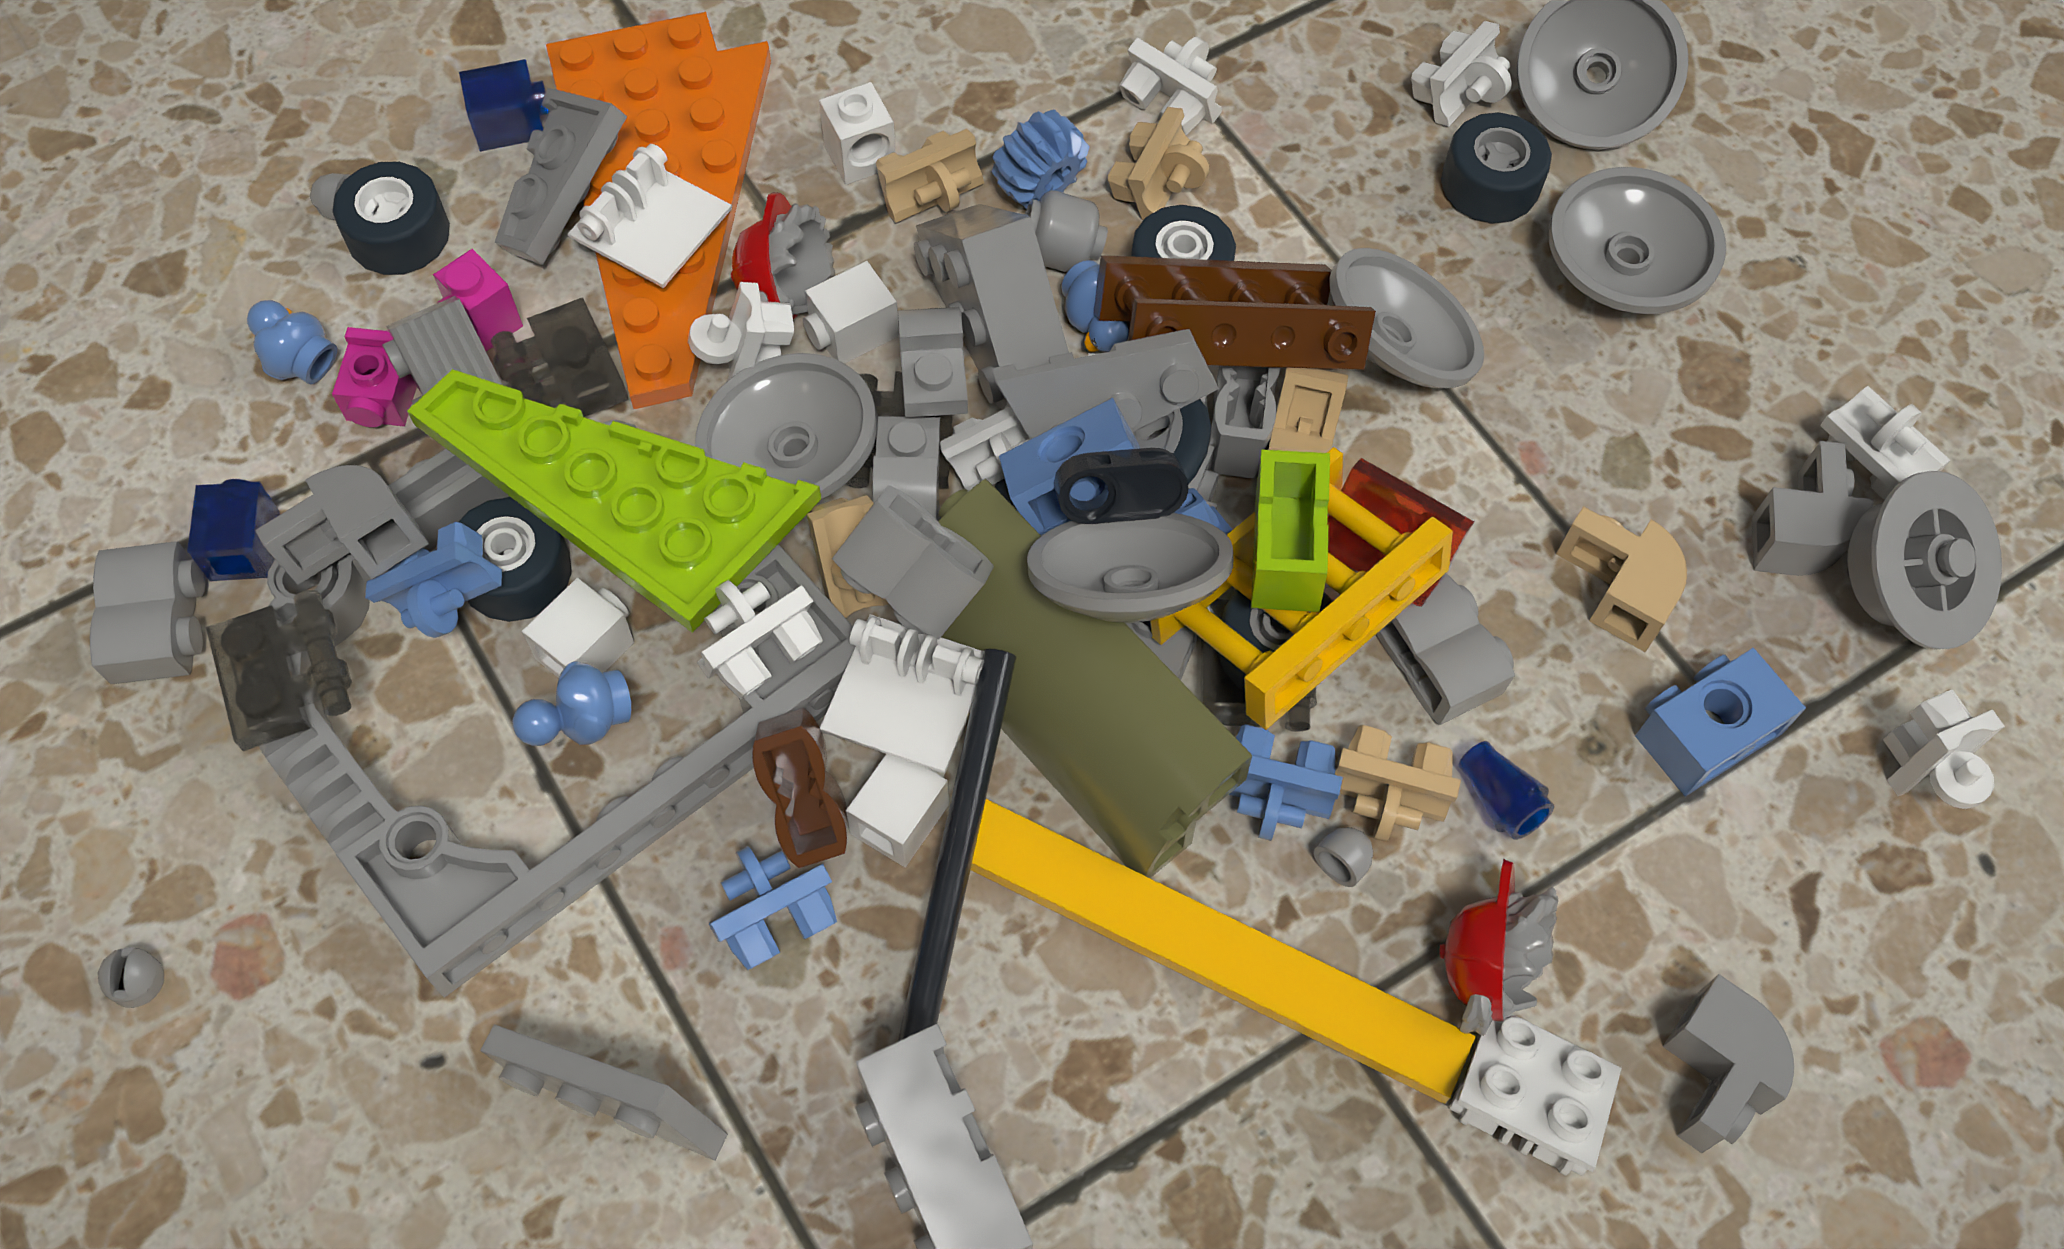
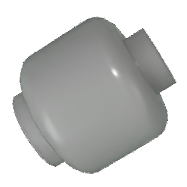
[1024,190,1108,273]

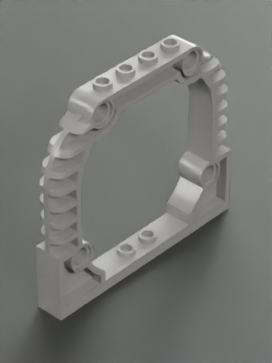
[244,420,856,998]

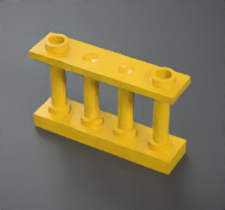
[1150,447,1453,730]

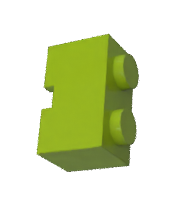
[1251,449,1330,612]

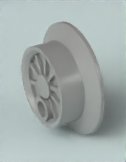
[1848,471,2002,649]

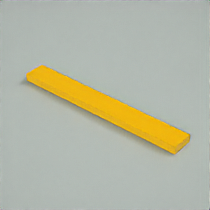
[971,799,1476,1104]

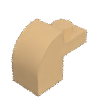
[1268,367,1348,453]
[1556,506,1687,652]

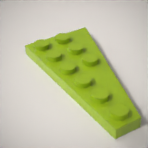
[407,369,821,633]

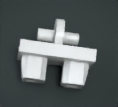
[1411,21,1512,127]
[1119,37,1222,135]
[688,282,794,381]
[1820,386,1950,500]
[940,401,1030,491]
[697,580,823,699]
[1883,690,2005,809]

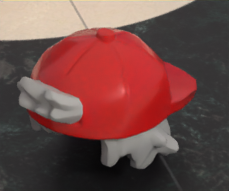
[731,192,835,319]
[1440,859,1558,1036]

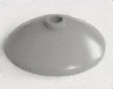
[1517,0,1688,150]
[1549,167,1726,314]
[1330,248,1484,388]
[695,353,878,499]
[1027,513,1234,623]

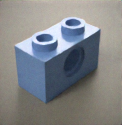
[999,398,1140,536]
[1635,648,1806,797]

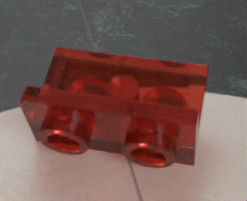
[1327,458,1475,607]

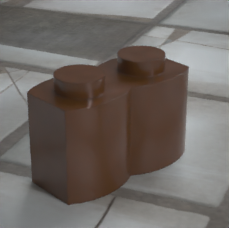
[752,708,847,868]

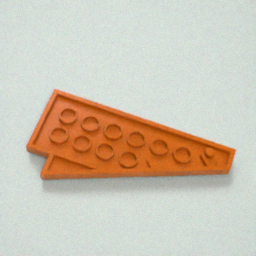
[546,12,771,409]

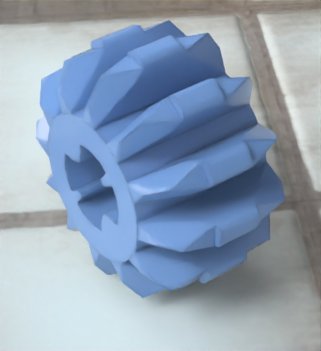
[991,109,1090,209]

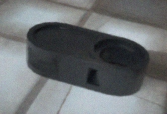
[1054,447,1189,524]

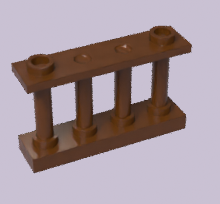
[1094,255,1376,370]

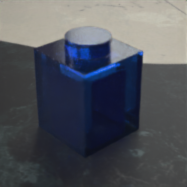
[459,59,549,152]
[187,479,280,581]

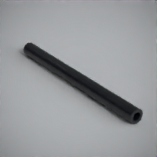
[898,649,1016,1041]

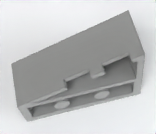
[855,1023,1033,1249]

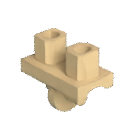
[1108,107,1210,220]
[876,128,984,223]
[806,495,889,618]
[1335,725,1461,842]

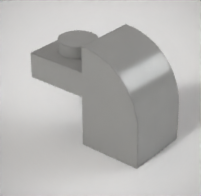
[898,307,968,418]
[873,416,940,521]
[1752,441,1873,576]
[255,465,429,585]
[1663,974,1794,1153]

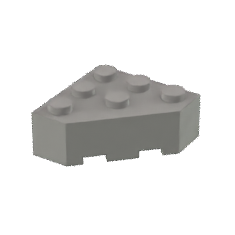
[914,204,1069,409]

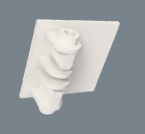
[568,144,732,288]
[820,614,984,774]
[1449,1014,1622,1176]

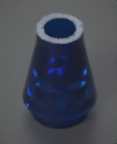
[1458,741,1555,840]

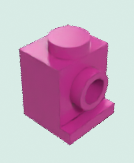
[433,249,523,351]
[332,327,417,427]

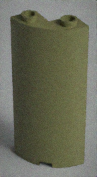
[938,478,1252,878]

